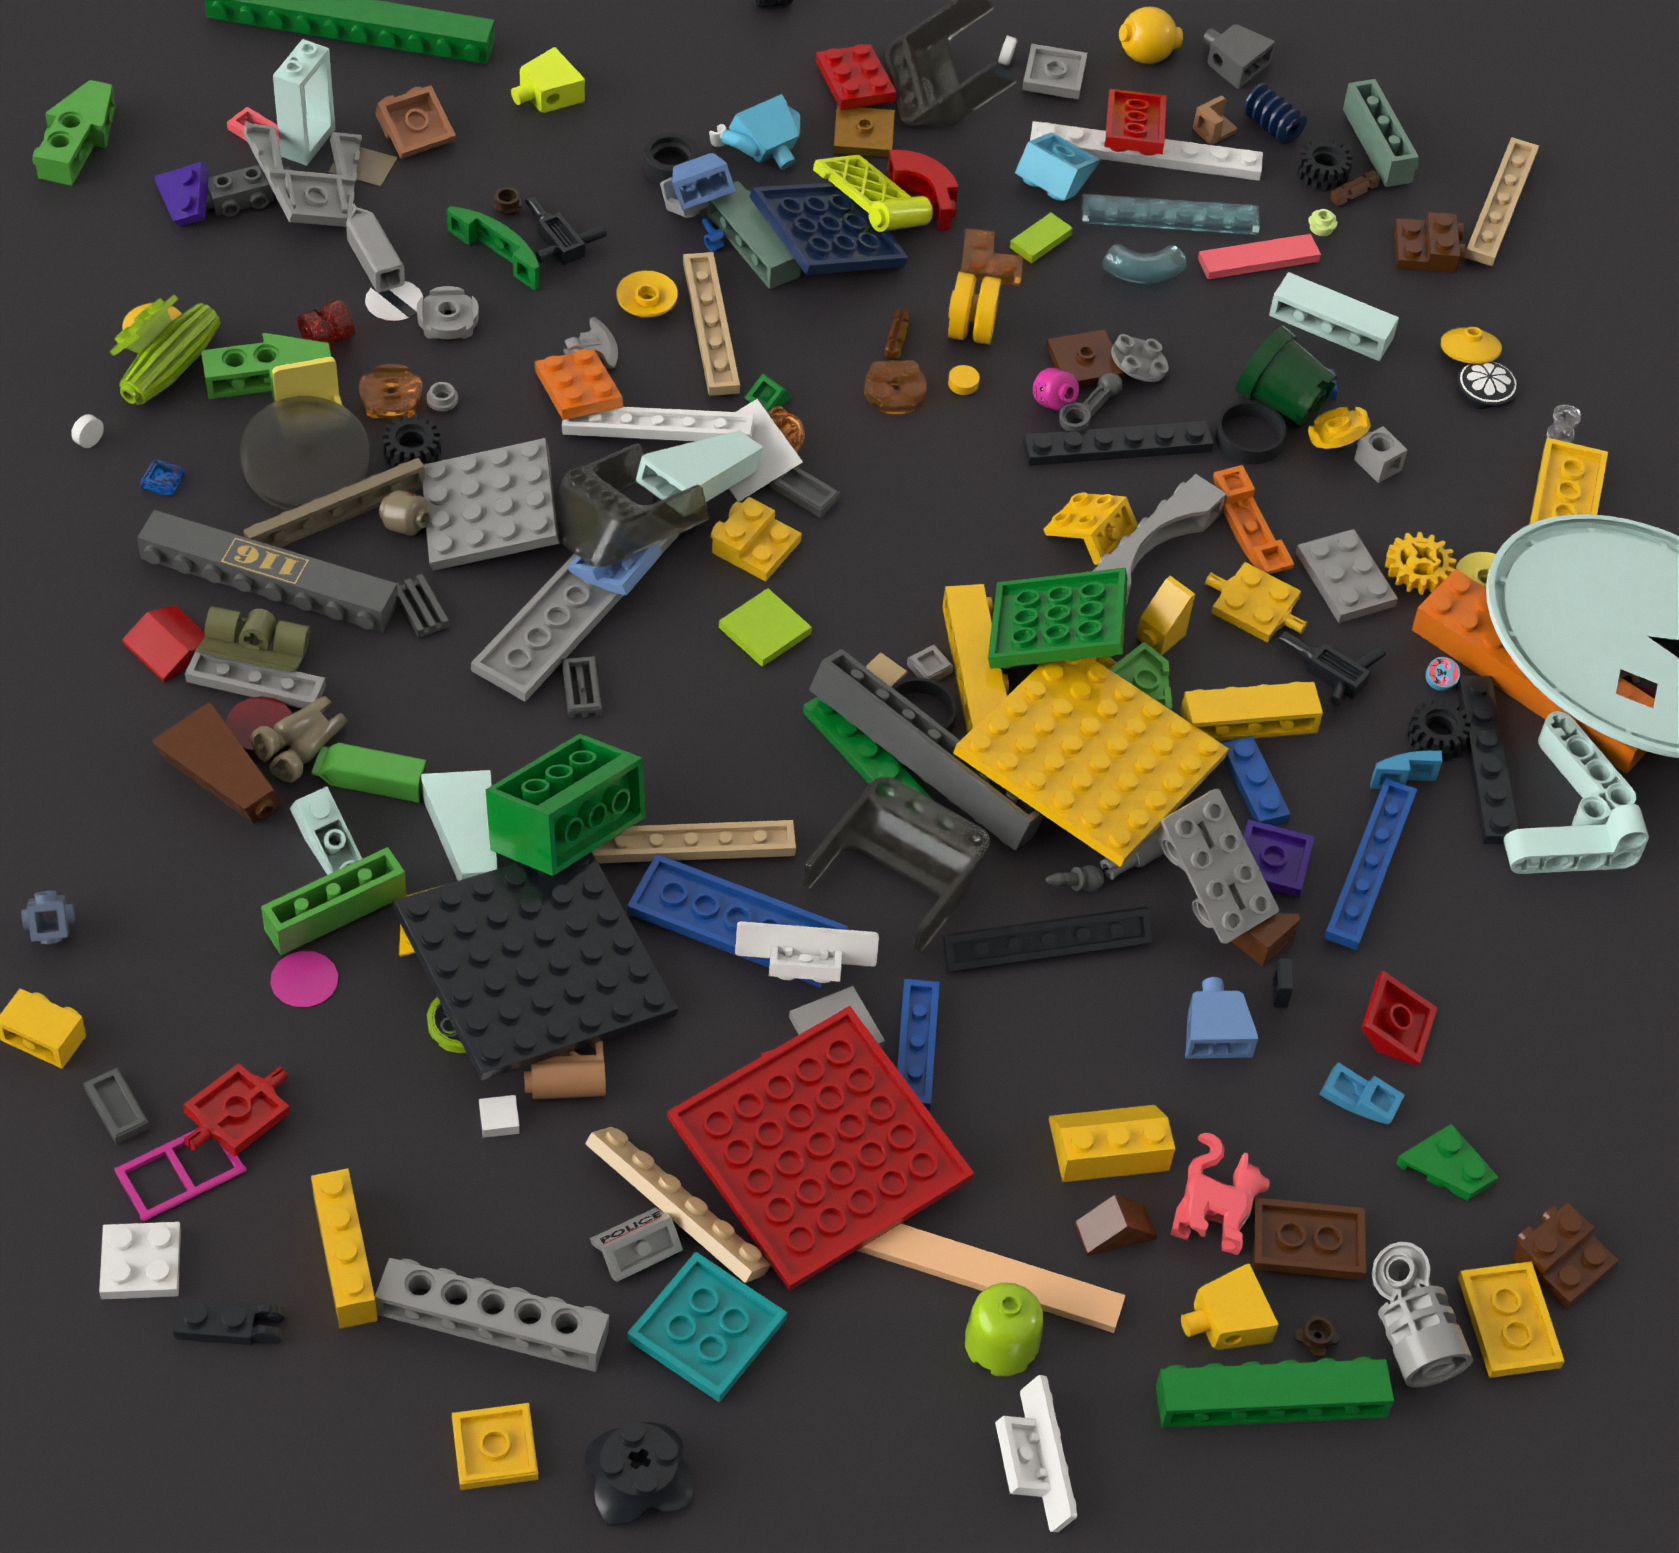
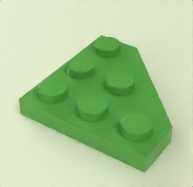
[1109,642,1172,711]

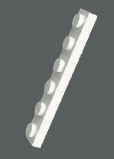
[562,407,754,441]

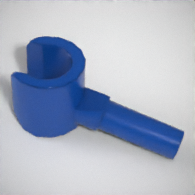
[702,218,724,252]

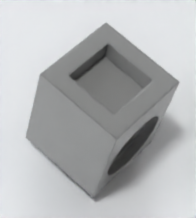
[1354,426,1408,483]

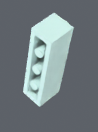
[1269,272,1399,361]

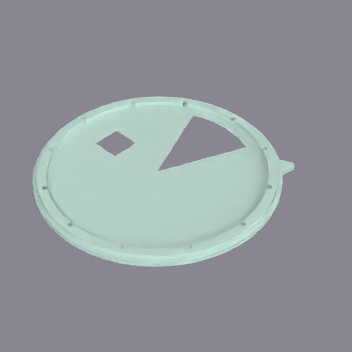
[1486,514,1679,758]

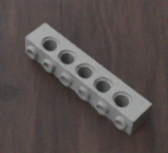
[375,1258,609,1372]

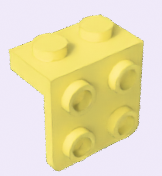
[272,357,347,438]

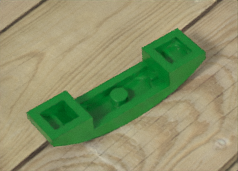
[447,206,539,291]

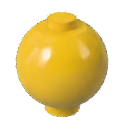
[1119,6,1183,64]

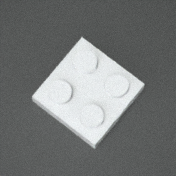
[99,1222,181,1300]

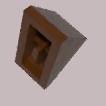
[1231,913,1300,967]
[1075,1195,1157,1256]

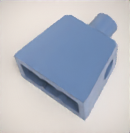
[672,153,736,210]
[1185,977,1258,1059]

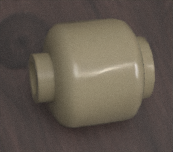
[379,490,430,536]

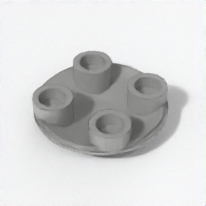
[1111,334,1169,382]

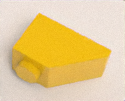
[1136,576,1195,655]

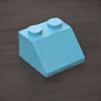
[1015,132,1100,201]

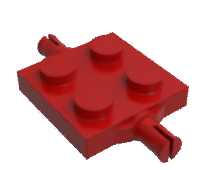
[184,1063,290,1157]

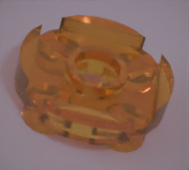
[864,360,927,414]
[359,364,423,419]

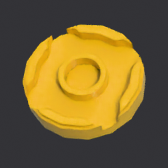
[1308,407,1371,449]

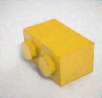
[0,988,86,1069]

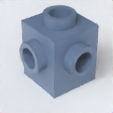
[21,891,75,944]

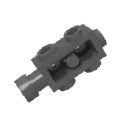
[206,165,291,217]

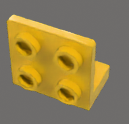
[1043,492,1138,565]

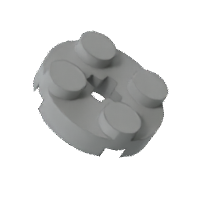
[417,286,479,340]

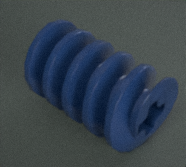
[1244,83,1307,144]

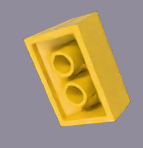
[1049,1105,1175,1182]

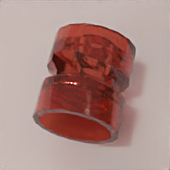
[297,299,355,347]

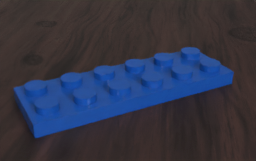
[627,854,848,988]

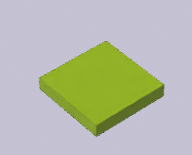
[719,588,812,667]

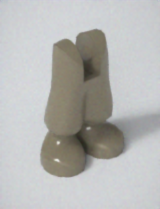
[250,696,348,783]

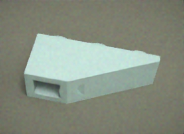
[290,787,362,875]

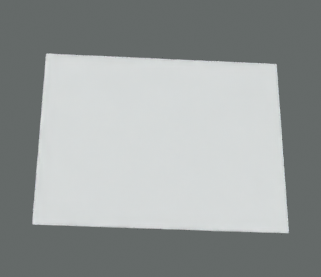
[729,399,803,501]

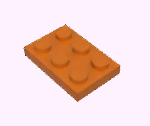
[535,349,623,420]

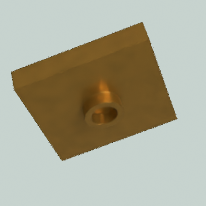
[833,106,895,158]

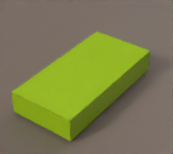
[1010,213,1073,264]

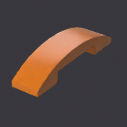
[1213,465,1295,574]

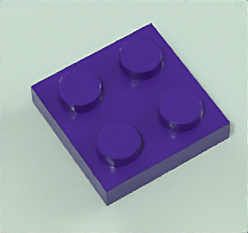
[1243,819,1315,898]

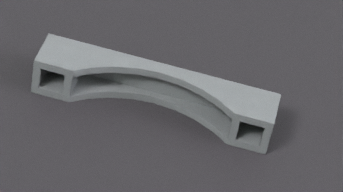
[1087,474,1226,605]

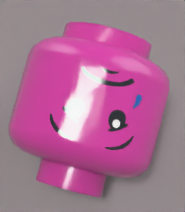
[1033,368,1079,411]

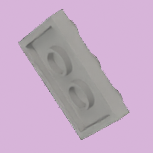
[1296,529,1398,623]

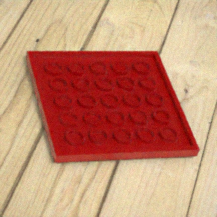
[667,1006,975,1292]

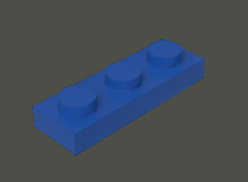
[1222,736,1291,826]

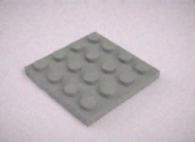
[422,438,559,571]

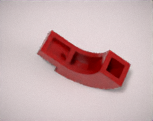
[887,150,958,231]

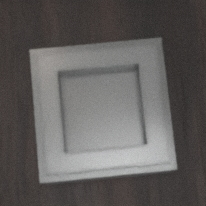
[907,644,953,681]

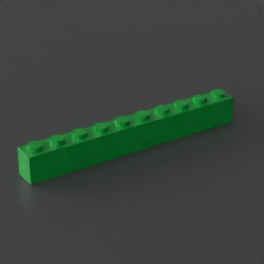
[205,0,495,64]

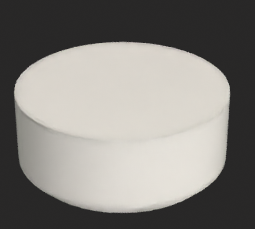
[998,35,1018,66]
[72,414,104,448]

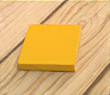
[452,1403,539,1490]

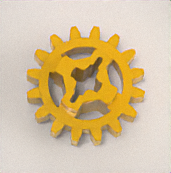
[1385,532,1457,595]

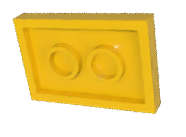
[1458,1261,1565,1378]

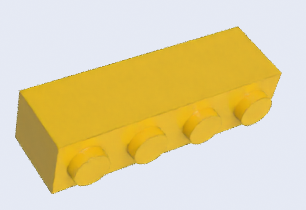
[1180,682,1323,741]
[311,1168,378,1329]

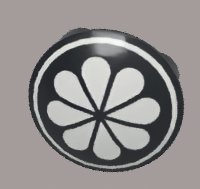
[1457,361,1518,409]

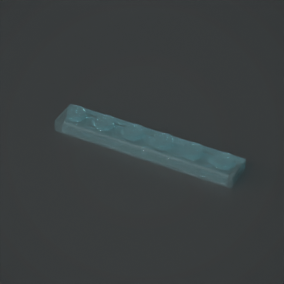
[1082,194,1260,235]

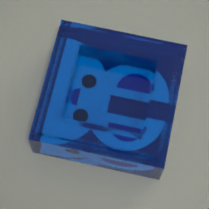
[140,459,185,498]

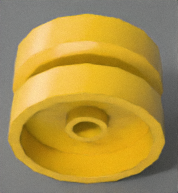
[948,272,1002,345]

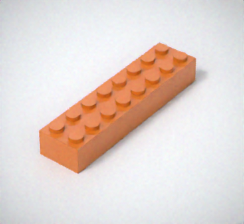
[1412,569,1655,774]

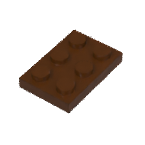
[1253,1197,1366,1280]

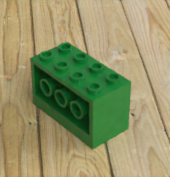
[485,734,646,876]

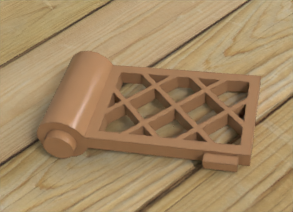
[524,1041,606,1100]

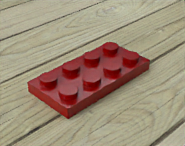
[1104,89,1167,156]

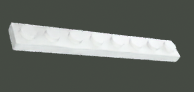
[1030,121,1263,181]

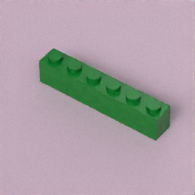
[1155,1357,1394,1428]

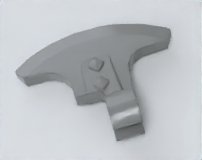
[563,317,618,369]

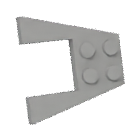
[243,123,362,227]

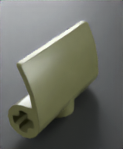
[196,606,311,672]

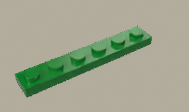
[803,697,954,846]

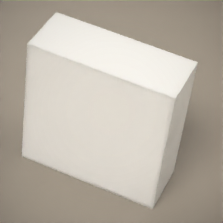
[479,1095,520,1138]

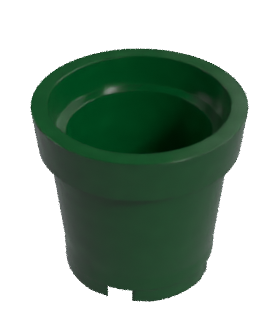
[1235,325,1338,427]

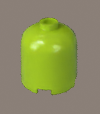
[965,1282,1043,1376]

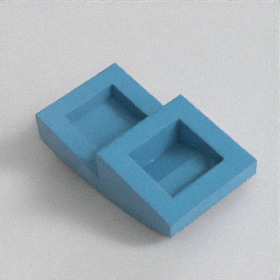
[1370,751,1442,789]
[1319,1062,1405,1125]

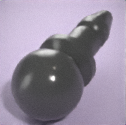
[1046,865,1104,892]

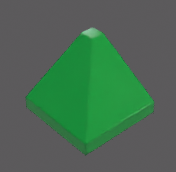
[744,373,792,415]

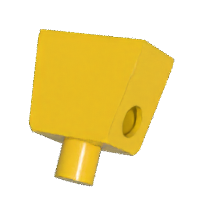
[1181,1264,1279,1350]

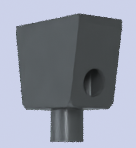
[1202,24,1275,89]

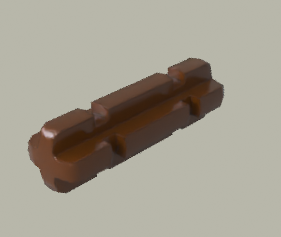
[1330,170,1380,206]
[884,309,911,360]

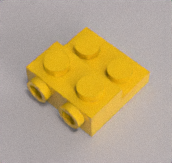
[711,496,802,582]

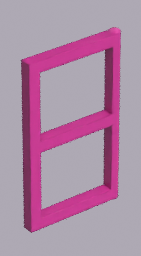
[114,1128,247,1222]

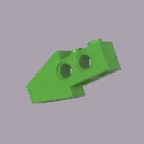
[33,80,116,186]
[201,333,331,400]

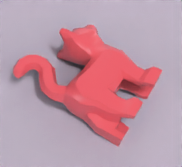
[1170,1133,1270,1255]

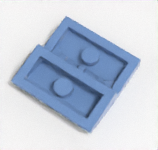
[568,526,662,595]

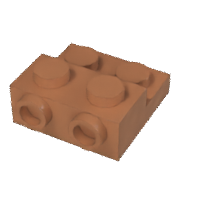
[375,85,456,159]

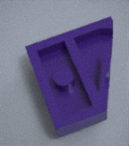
[155,162,209,227]

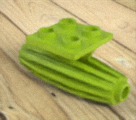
[110,295,221,405]

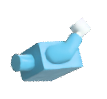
[709,94,800,170]

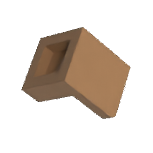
[1193,95,1237,145]

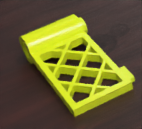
[813,154,933,232]

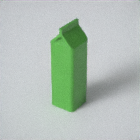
[311,743,428,803]

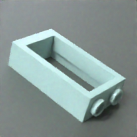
[273,39,335,166]

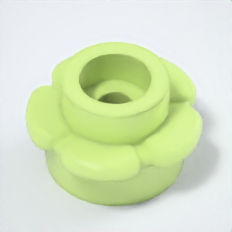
[1308,209,1338,236]

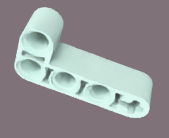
[1538,711,1636,826]
[1504,804,1649,874]

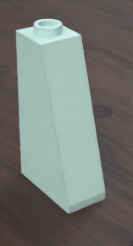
[636,430,763,516]
[421,770,497,881]

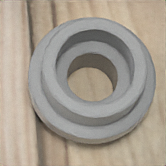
[427,382,458,411]

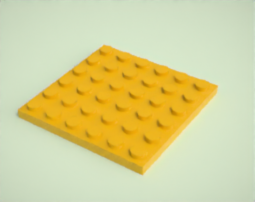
[953,658,1229,867]

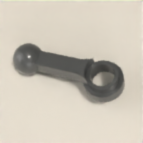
[1059,372,1123,431]

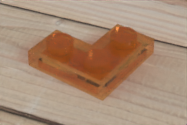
[961,229,1023,286]

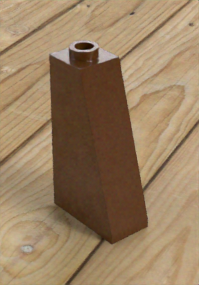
[152,702,282,823]

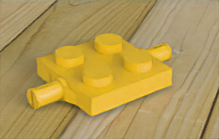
[1205,562,1308,643]

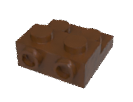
[1394,212,1465,273]
[1512,1202,1619,1309]

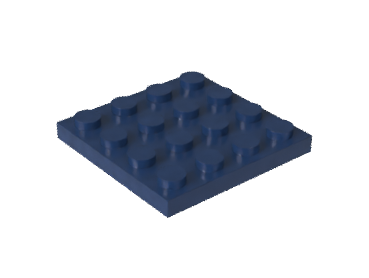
[749,183,909,275]

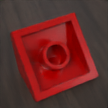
[122,605,205,683]
[1361,971,1438,1065]

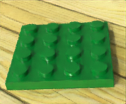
[988,567,1128,669]

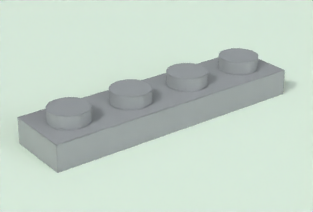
[185,651,326,709]

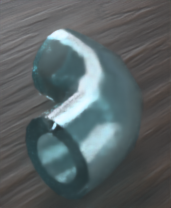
[1102,244,1187,284]

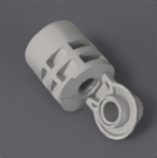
[1371,1241,1473,1388]

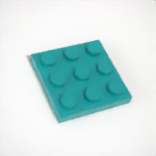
[627,1252,787,1403]

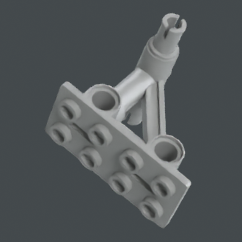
[1100,789,1279,943]

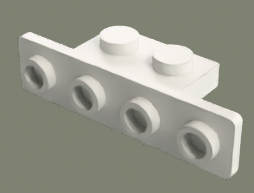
[735,921,879,983]
[995,1375,1077,1532]

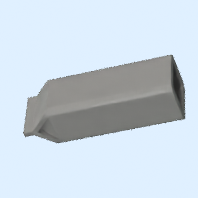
[346,203,405,293]

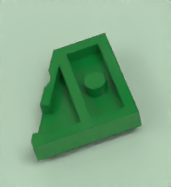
[1396,1124,1498,1201]

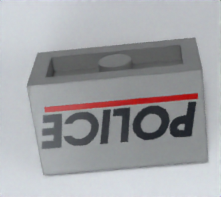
[590,1207,683,1282]

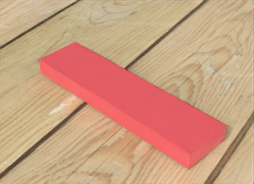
[1198,234,1321,279]

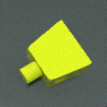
[511,47,585,113]

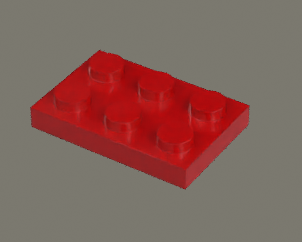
[816,44,896,110]

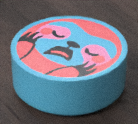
[1425,657,1460,691]

